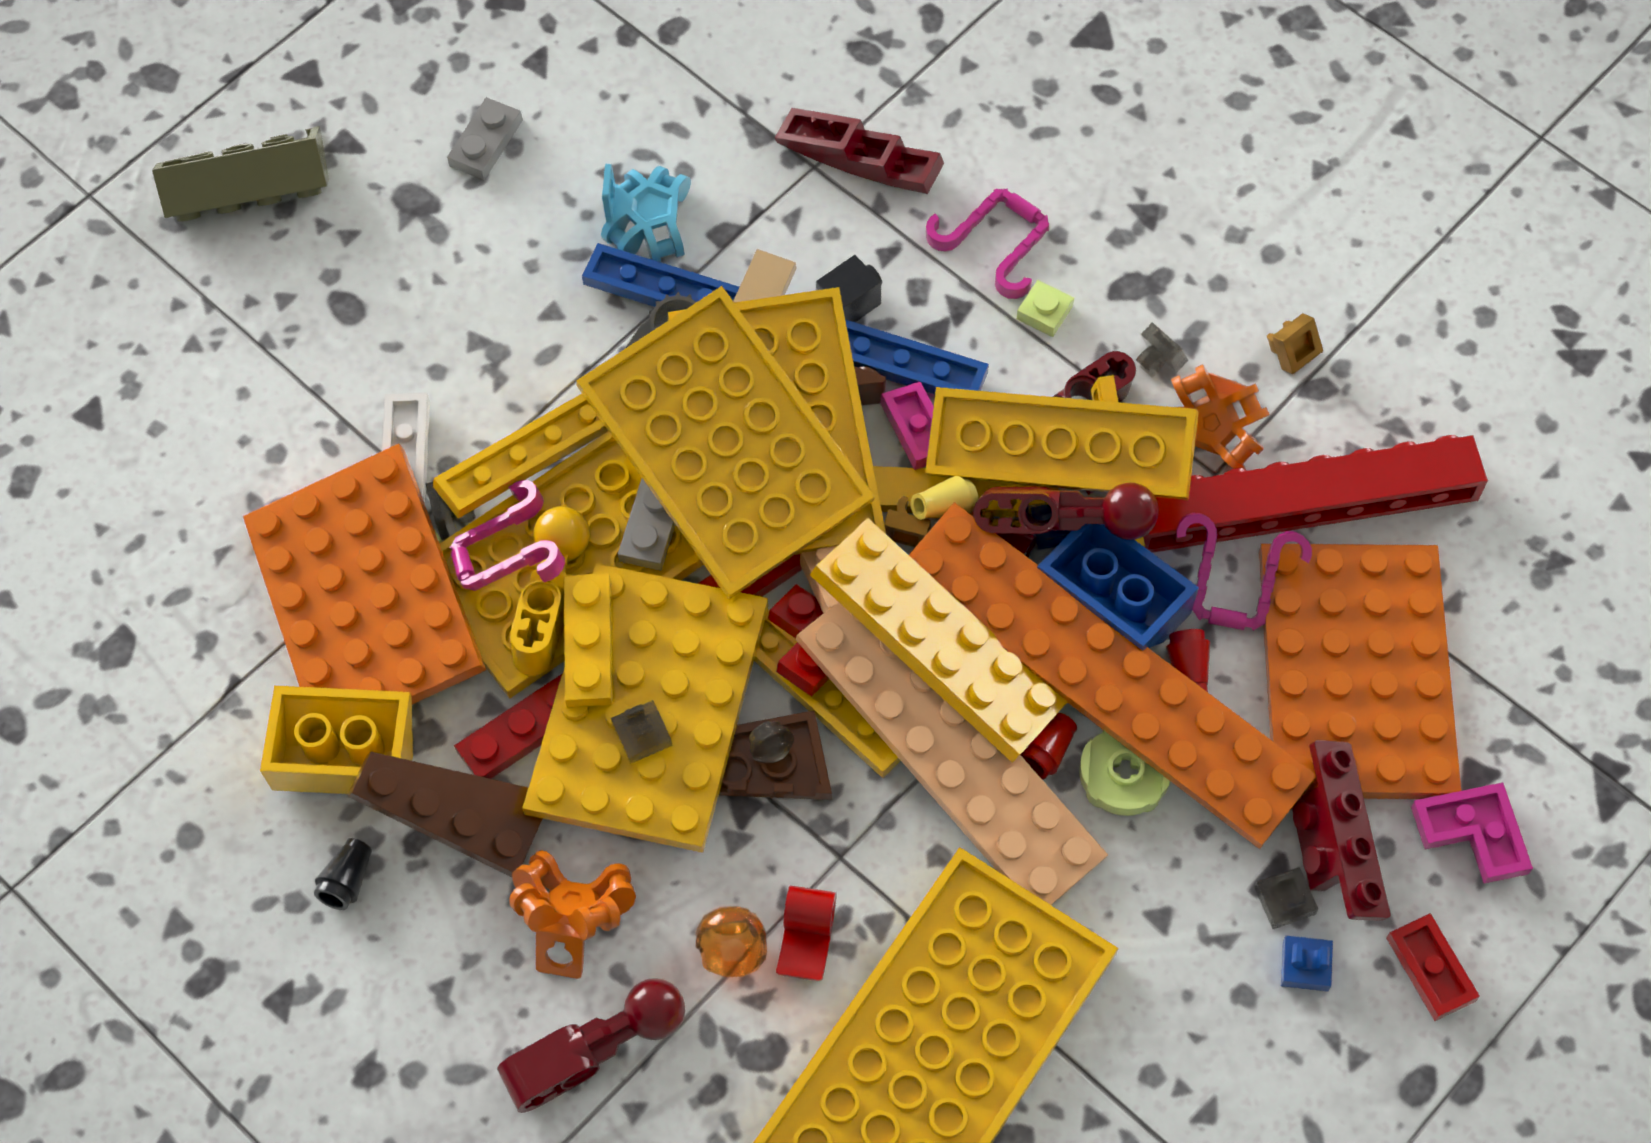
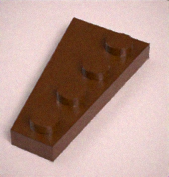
[719,710,832,800]
[347,752,543,877]

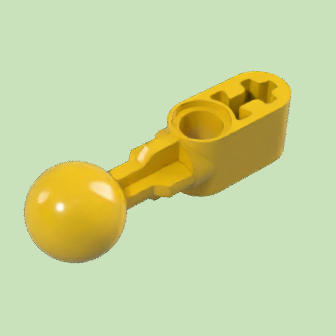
[510,506,590,676]

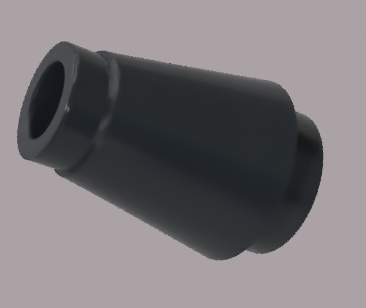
[314,838,372,910]

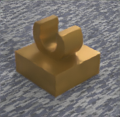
[1266,313,1323,374]
[884,496,931,547]

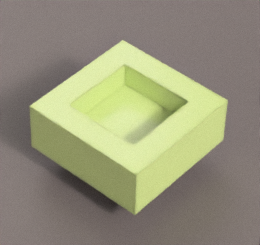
[1016,280,1074,337]

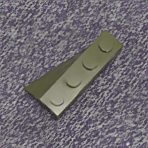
[152,126,329,222]

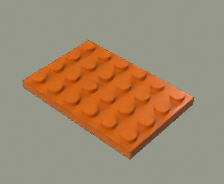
[243,443,486,705]
[1259,543,1461,799]

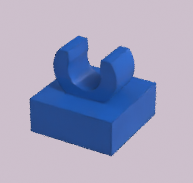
[1281,935,1333,992]

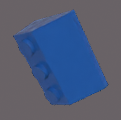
[1037,524,1199,651]

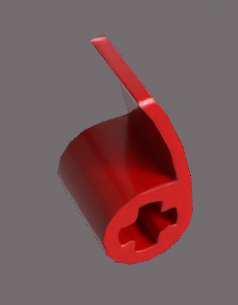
[776,885,837,981]

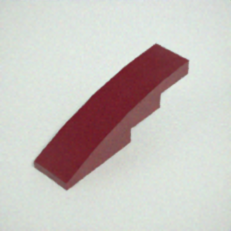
[774,108,944,194]

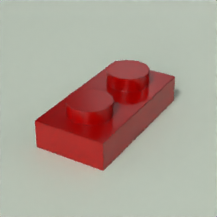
[1386,913,1480,1021]

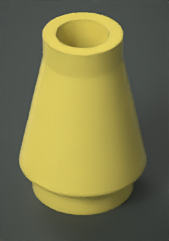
[911,476,978,520]

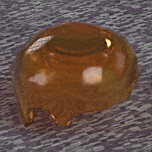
[695,906,767,977]

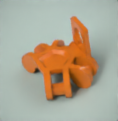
[1171,364,1270,469]
[509,850,636,979]

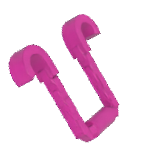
[926,188,1049,299]
[450,480,565,591]
[1176,513,1312,631]

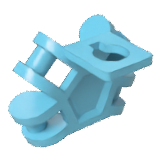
[601,164,691,262]

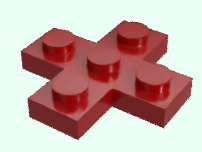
[768,584,829,697]

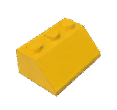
[260,685,413,794]

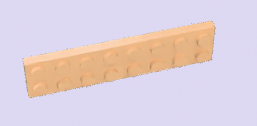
[796,602,1108,913]

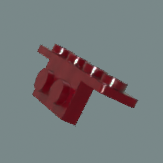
[1292,740,1391,921]

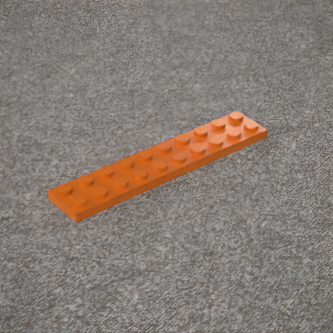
[909,502,1316,849]

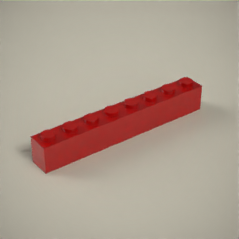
[1143,435,1488,553]

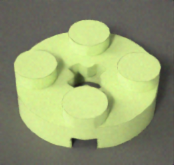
[1079,730,1170,816]

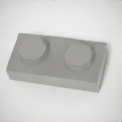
[447,97,523,180]
[618,478,676,571]

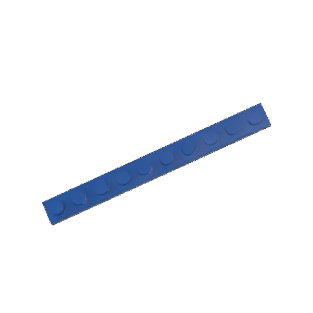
[582,243,989,395]

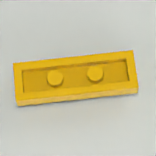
[564,573,612,707]

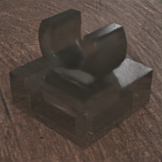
[1136,322,1189,378]
[425,482,476,540]
[611,700,673,764]
[1254,867,1319,929]

